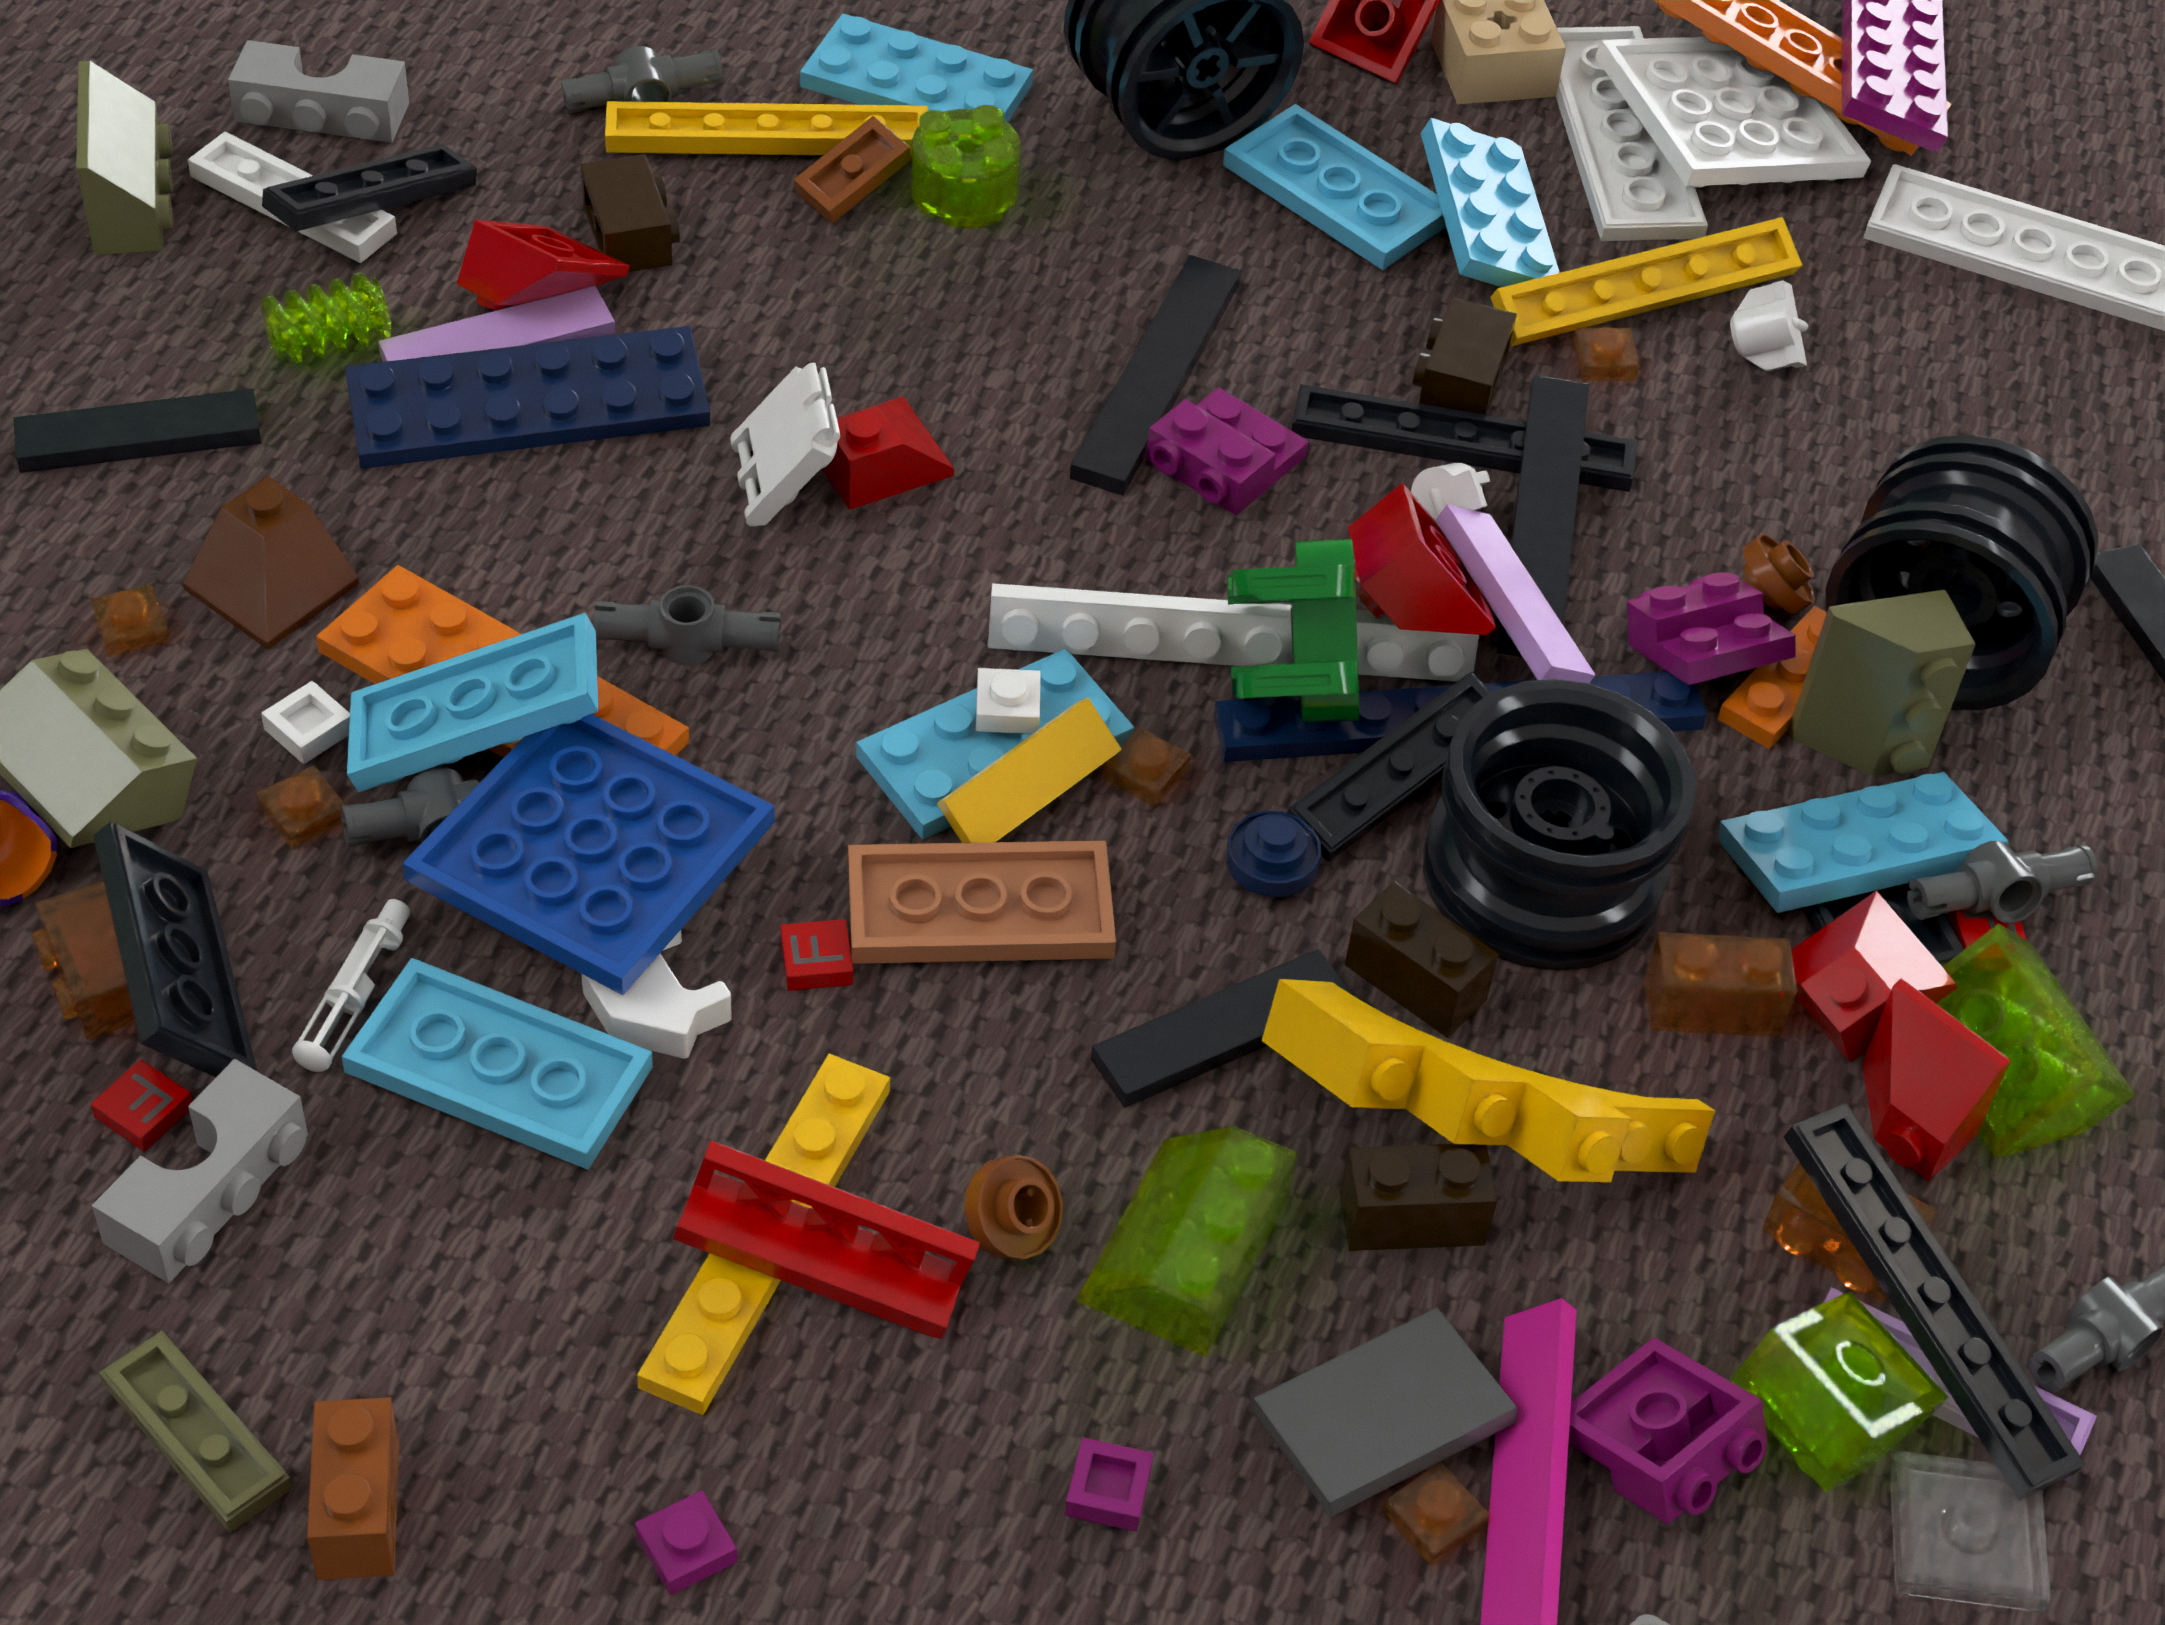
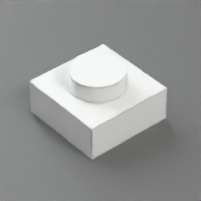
[976,668,1040,734]
[261,681,350,764]

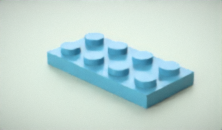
[800,13,1033,145]
[1223,104,1446,270]
[1421,118,1560,287]
[347,613,598,792]
[856,648,1134,840]
[1719,772,2008,913]
[342,958,653,1170]

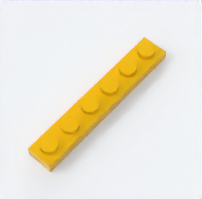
[605,101,929,157]
[1490,217,1802,347]
[637,1054,890,1415]

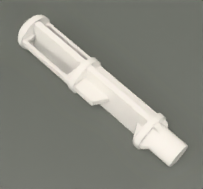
[292,899,411,1072]

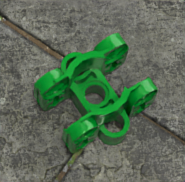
[1227,539,1359,723]

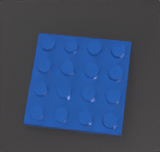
[402,714,775,995]

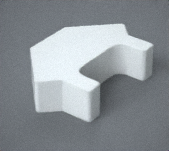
[582,930,731,1059]

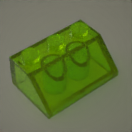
[1937,924,2135,1159]
[1078,1126,1298,1357]

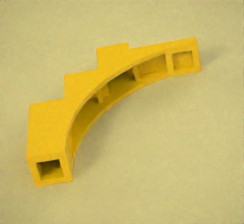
[1262,979,1716,1182]

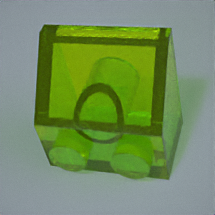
[1729,1291,1949,1492]

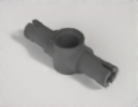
[560,46,724,115]
[593,585,782,666]
[341,768,479,847]
[1907,841,2097,923]
[2029,1264,2165,1393]

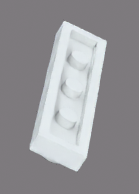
[188,132,397,263]

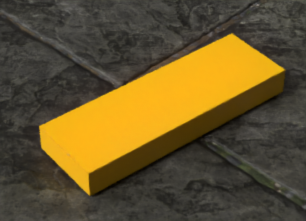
[936,697,1122,843]

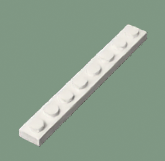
[988,583,1479,682]

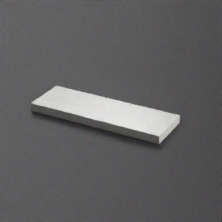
[1556,26,1708,241]
[1863,164,2165,331]

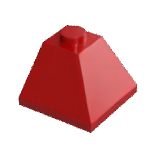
[1308,0,1440,85]
[457,220,630,311]
[821,396,954,510]
[1770,891,1958,1062]
[1862,978,2011,1181]

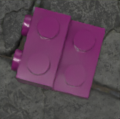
[1146,387,1309,515]
[1627,572,1796,685]
[1569,1337,1768,1525]

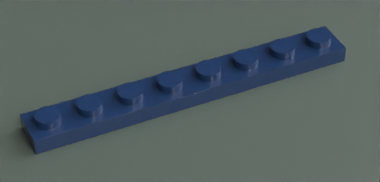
[1214,671,1707,762]

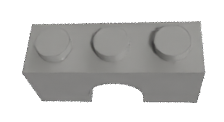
[228,40,409,143]
[92,1059,308,1283]

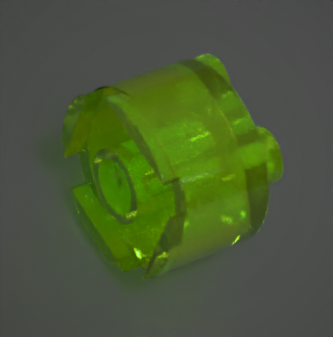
[911,105,1021,228]

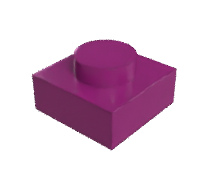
[1065,1437,1154,1532]
[635,1490,738,1595]

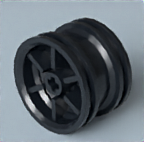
[1063,0,1304,160]
[1825,435,2099,710]
[1423,679,1696,970]

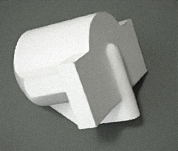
[1730,280,1808,371]
[1411,463,1490,523]

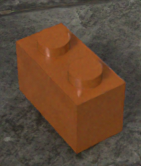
[307,1397,399,1580]

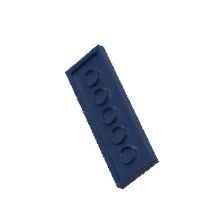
[345,326,710,469]

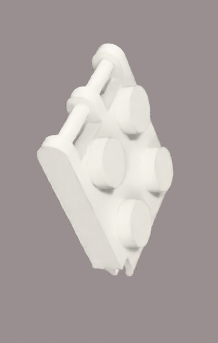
[730,363,840,526]

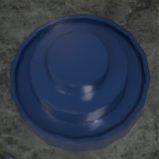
[1226,811,1321,897]

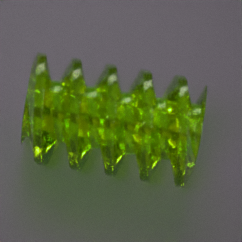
[261,272,391,365]

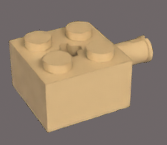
[1431,0,1566,104]

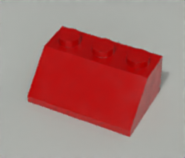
[1347,483,1496,635]

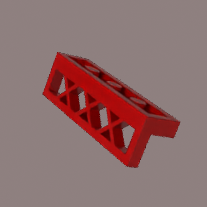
[672,1140,980,1339]

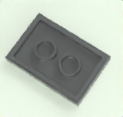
[1254,1307,1517,1518]

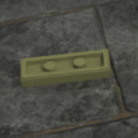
[99,1331,293,1533]

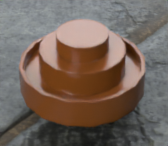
[1742,533,1815,615]
[964,1155,1063,1260]

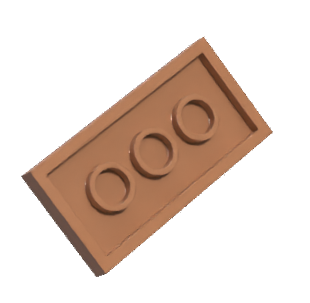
[848,841,1116,964]

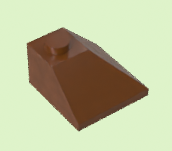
[183,476,359,650]

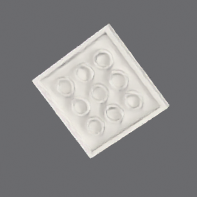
[1595,37,1871,187]

